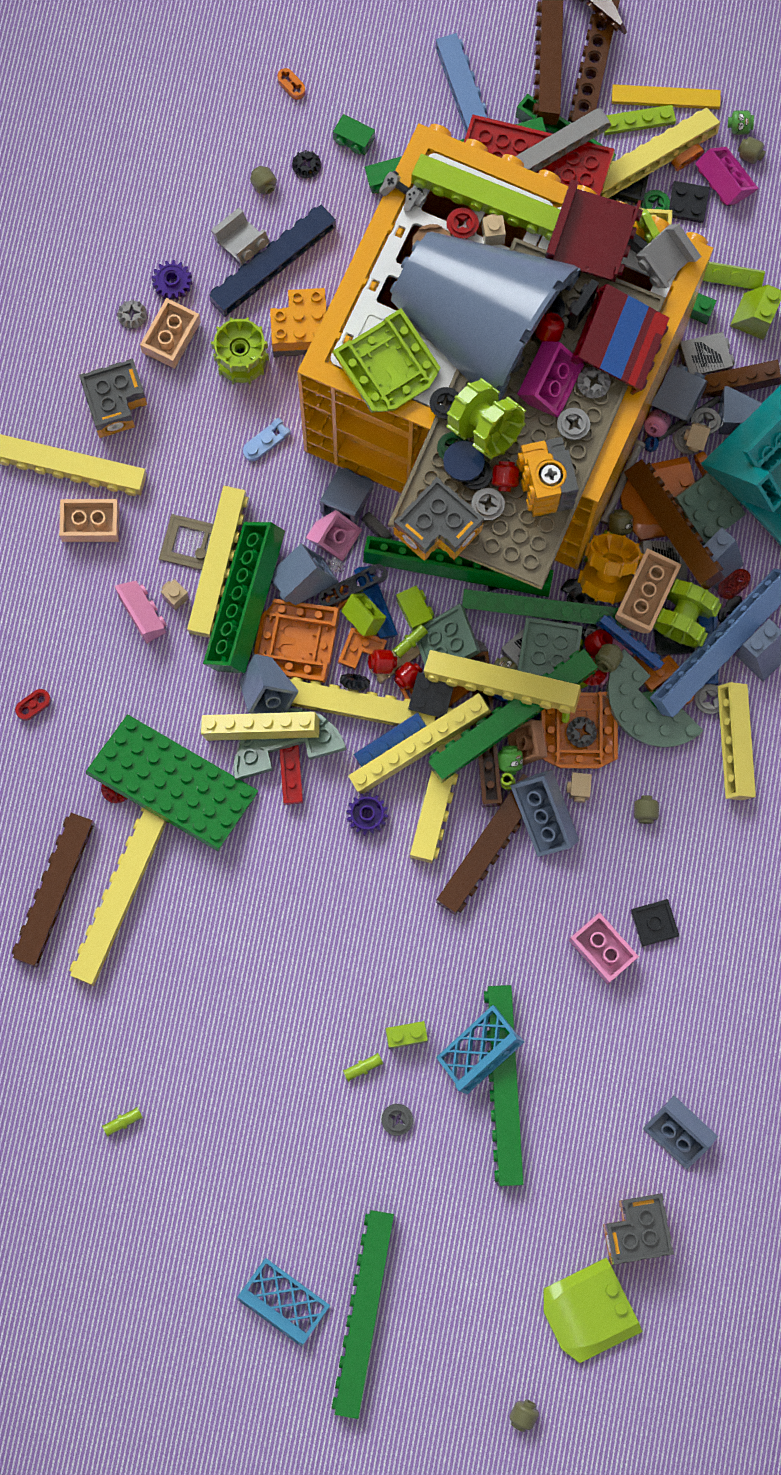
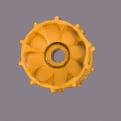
[577,532,644,605]

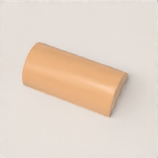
[615,548,682,633]

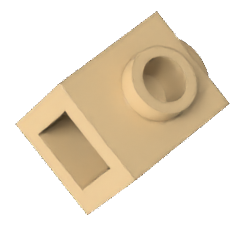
[482,214,506,246]
[683,422,711,452]
[161,579,189,611]
[566,773,592,803]

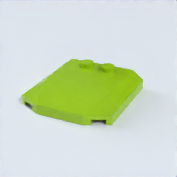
[332,308,441,413]
[543,1257,643,1363]

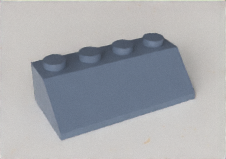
[511,769,579,857]

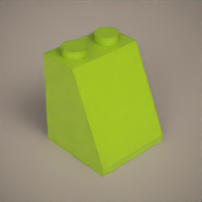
[730,284,781,340]

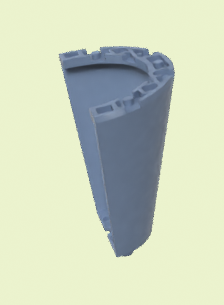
[390,232,581,401]

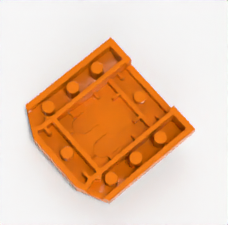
[620,456,695,542]
[254,599,340,683]
[541,692,618,769]

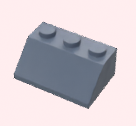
[643,1095,718,1170]

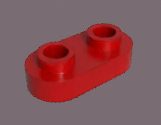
[15,689,51,721]

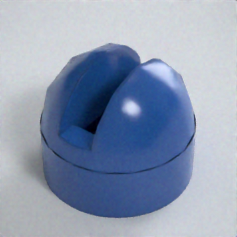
[644,436,659,452]

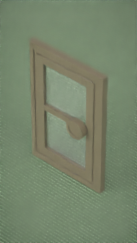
[159,514,241,570]

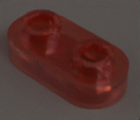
[718,569,751,599]

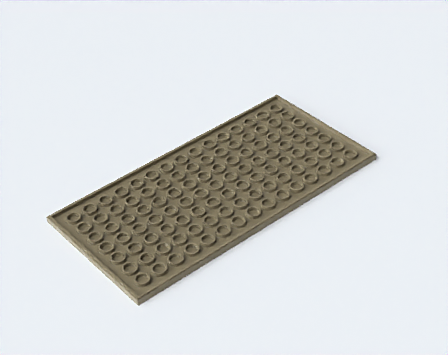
[388,238,665,590]

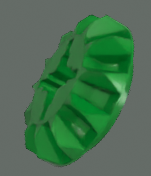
[641,190,670,210]

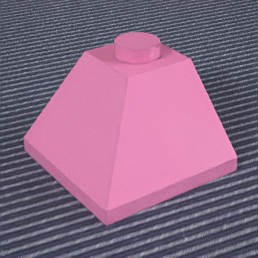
[306,510,362,561]

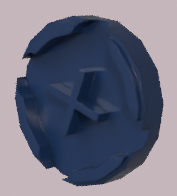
[443,441,485,482]

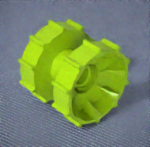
[211,317,269,385]
[446,378,526,459]
[653,579,722,648]

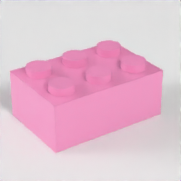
[569,912,639,985]

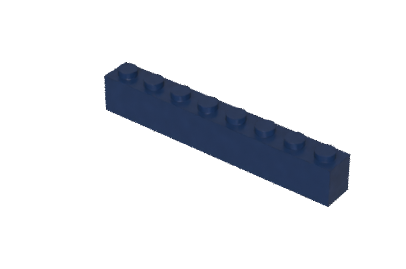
[209,204,336,317]

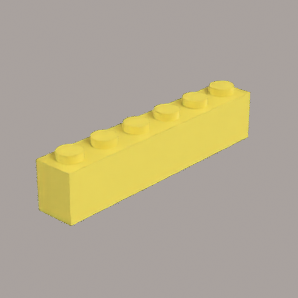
[717,682,756,800]
[201,712,320,741]

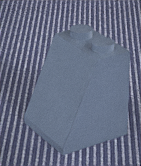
[651,364,708,423]
[718,386,762,435]
[320,468,373,524]
[704,528,744,591]
[272,543,339,605]
[736,619,781,682]
[239,654,298,714]

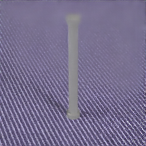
[600,440,646,525]

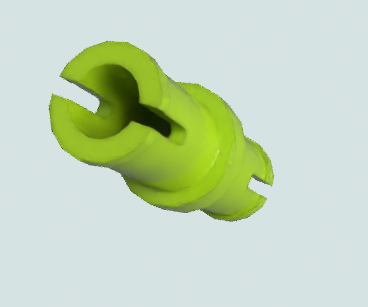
[392,624,428,659]
[500,773,515,791]
[343,1053,384,1082]
[102,1107,143,1137]

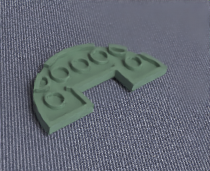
[606,649,704,748]
[234,708,347,780]

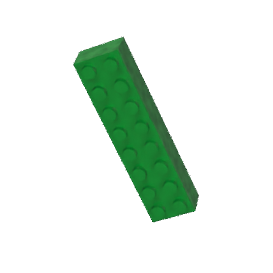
[203,522,285,673]

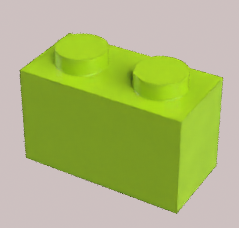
[396,585,434,632]
[341,593,387,636]
[385,1021,428,1049]

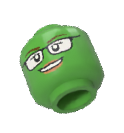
[728,110,754,135]
[498,746,523,775]

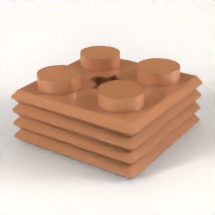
[507,719,547,766]

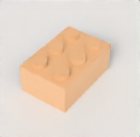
[140,298,201,369]
[59,499,120,542]

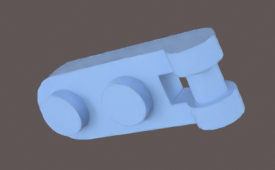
[243,418,291,461]

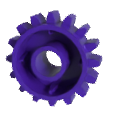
[152,260,193,301]
[346,793,388,836]

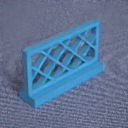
[436,1005,524,1095]
[237,1258,330,1347]

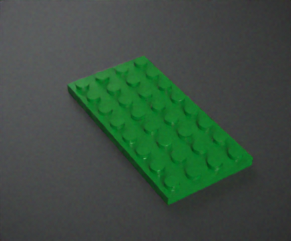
[86,714,258,851]

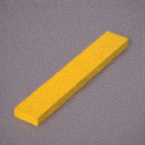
[611,84,721,110]

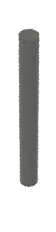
[656,396,721,441]

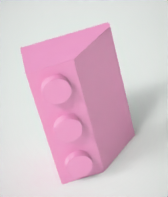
[115,581,167,644]

